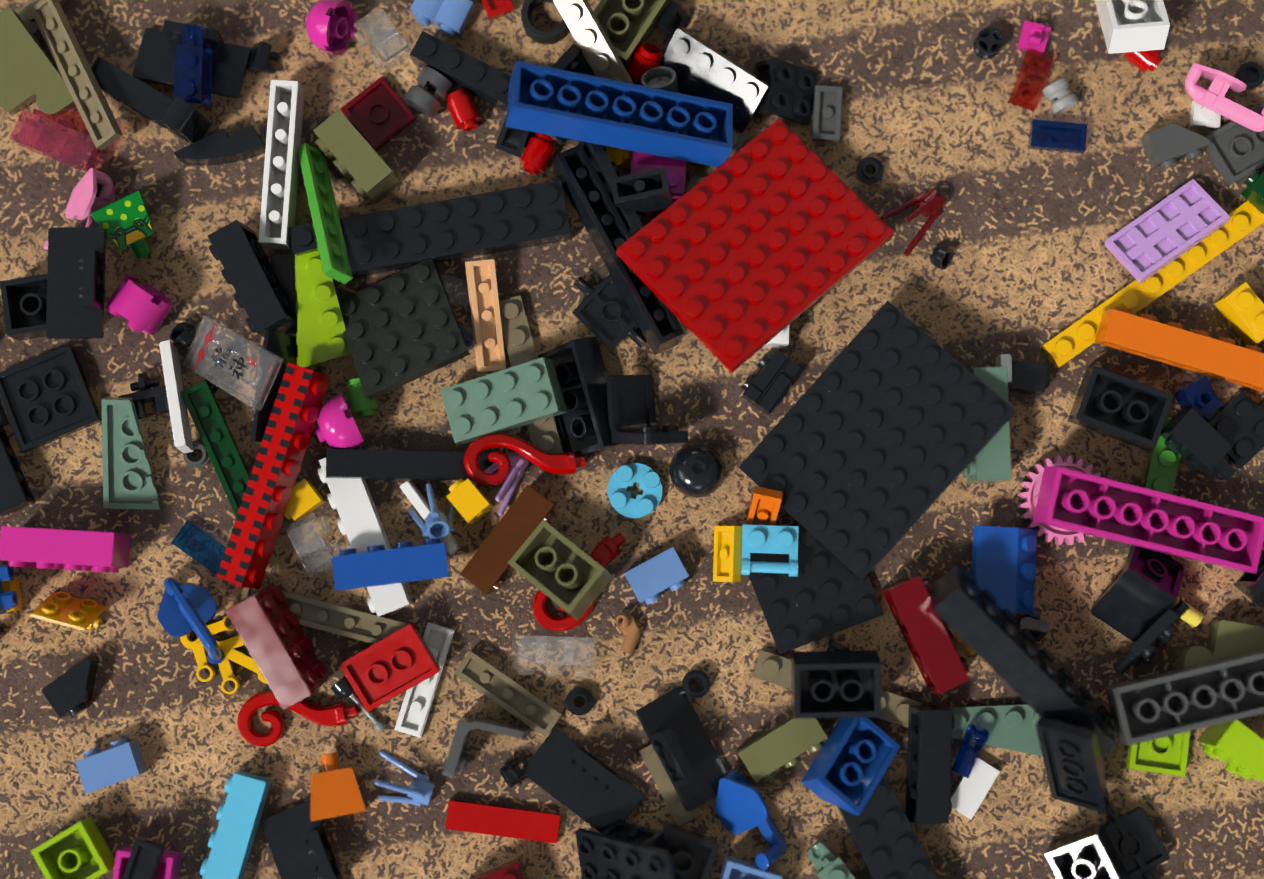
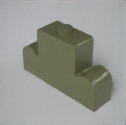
[0,7,76,117]
[1175,617,1264,669]

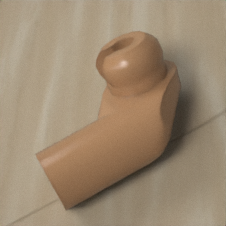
[615,613,641,655]

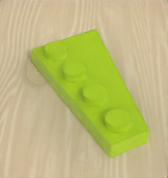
[295,248,351,367]

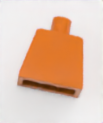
[310,752,366,821]

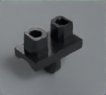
[118,372,169,419]

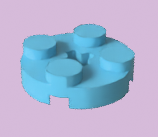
[607,463,663,518]

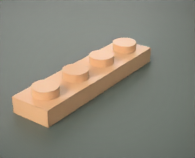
[465,259,506,372]

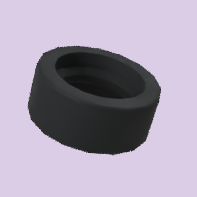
[521,0,570,45]

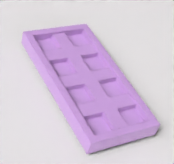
[1104,179,1230,284]

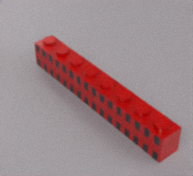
[217,363,330,589]

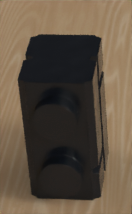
[741,350,802,416]

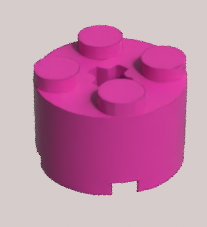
[105,274,174,335]

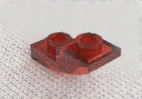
[1008,50,1053,112]

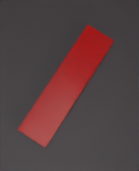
[445,799,561,844]

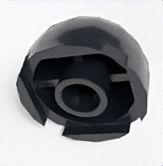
[669,443,725,498]

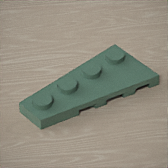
[101,397,162,510]
[946,704,1043,757]

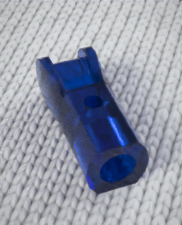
[951,724,989,778]

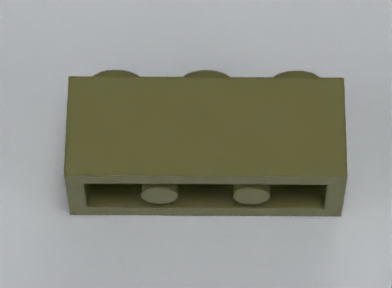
[736,715,828,783]

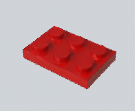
[339,622,441,712]

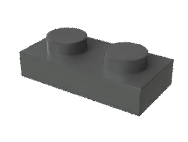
[812,85,843,143]

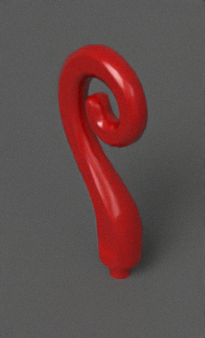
[463,433,586,486]
[532,532,626,632]
[237,690,359,747]

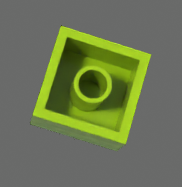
[1197,720,1264,782]
[31,817,115,879]

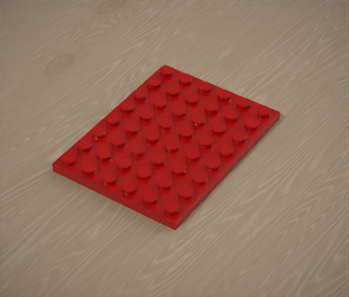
[616,119,894,373]

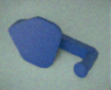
[157,577,224,664]
[715,771,787,870]

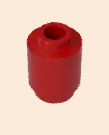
[626,42,662,84]
[1124,50,1163,73]
[447,89,482,132]
[519,133,556,176]

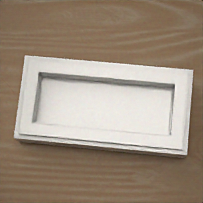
[950,756,1000,820]

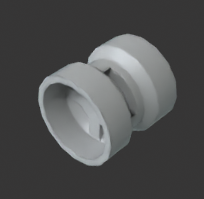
[1042,77,1079,115]

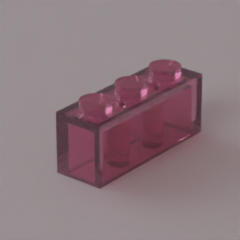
[10,109,104,173]

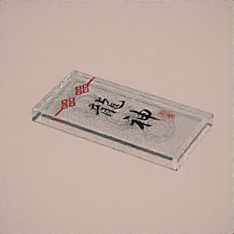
[183,315,284,410]

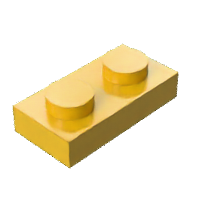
[713,526,742,582]

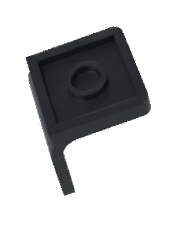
[606,375,688,445]
[1091,545,1185,641]

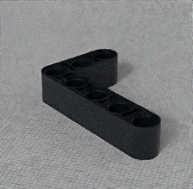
[91,57,212,144]

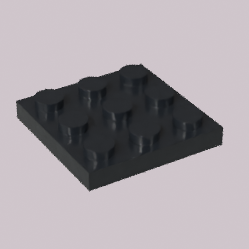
[0,344,102,453]

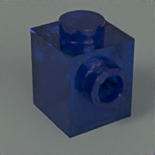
[1173,377,1223,420]

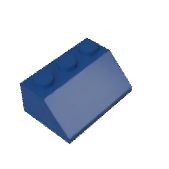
[971,525,1037,614]
[801,717,900,815]

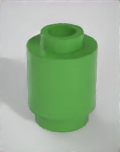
[347,378,379,419]

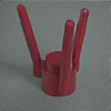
[881,188,945,256]

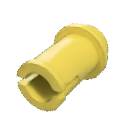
[1169,596,1204,628]

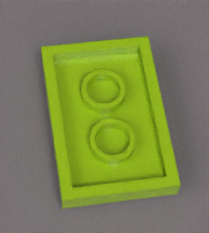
[1126,731,1191,777]

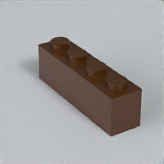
[460,485,556,595]

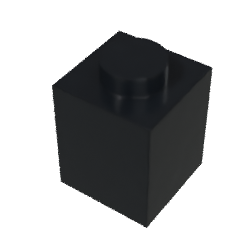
[1008,361,1051,395]

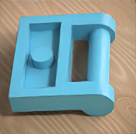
[741,525,799,577]

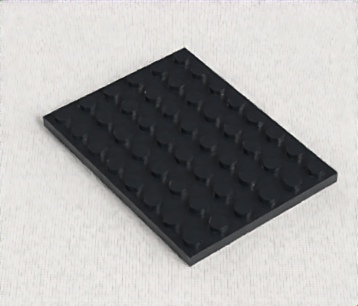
[739,301,1016,580]

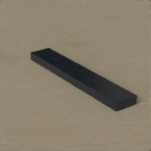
[326,449,495,481]

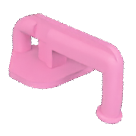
[1185,63,1264,132]
[43,168,115,250]

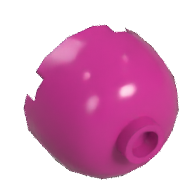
[305,0,357,55]
[314,394,365,449]

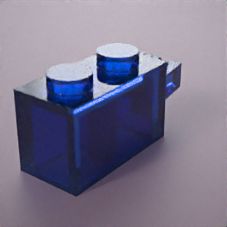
[174,25,213,105]

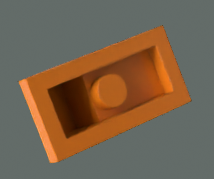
[746,486,783,526]

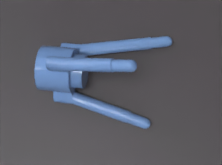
[408,483,456,540]
[375,750,435,807]

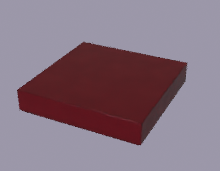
[340,76,417,152]

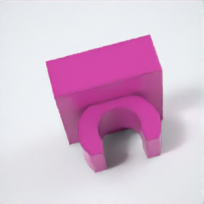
[1016,20,1051,55]

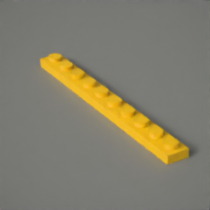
[1041,200,1264,368]

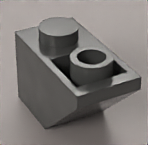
[1140,123,1211,170]

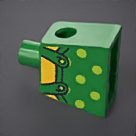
[91,189,155,259]

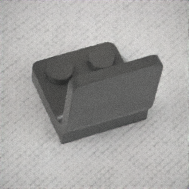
[442,716,530,778]

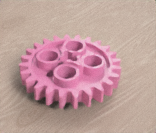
[1017,455,1101,545]

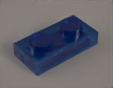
[1028,119,1087,154]

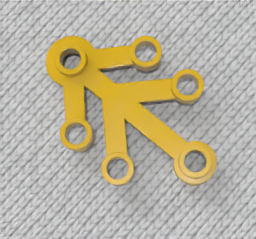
[180,615,268,694]

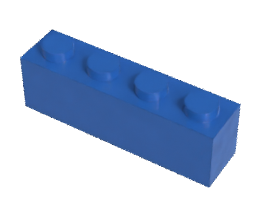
[331,538,452,591]

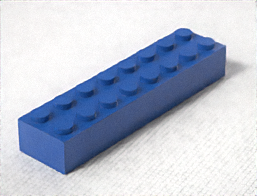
[506,61,733,167]

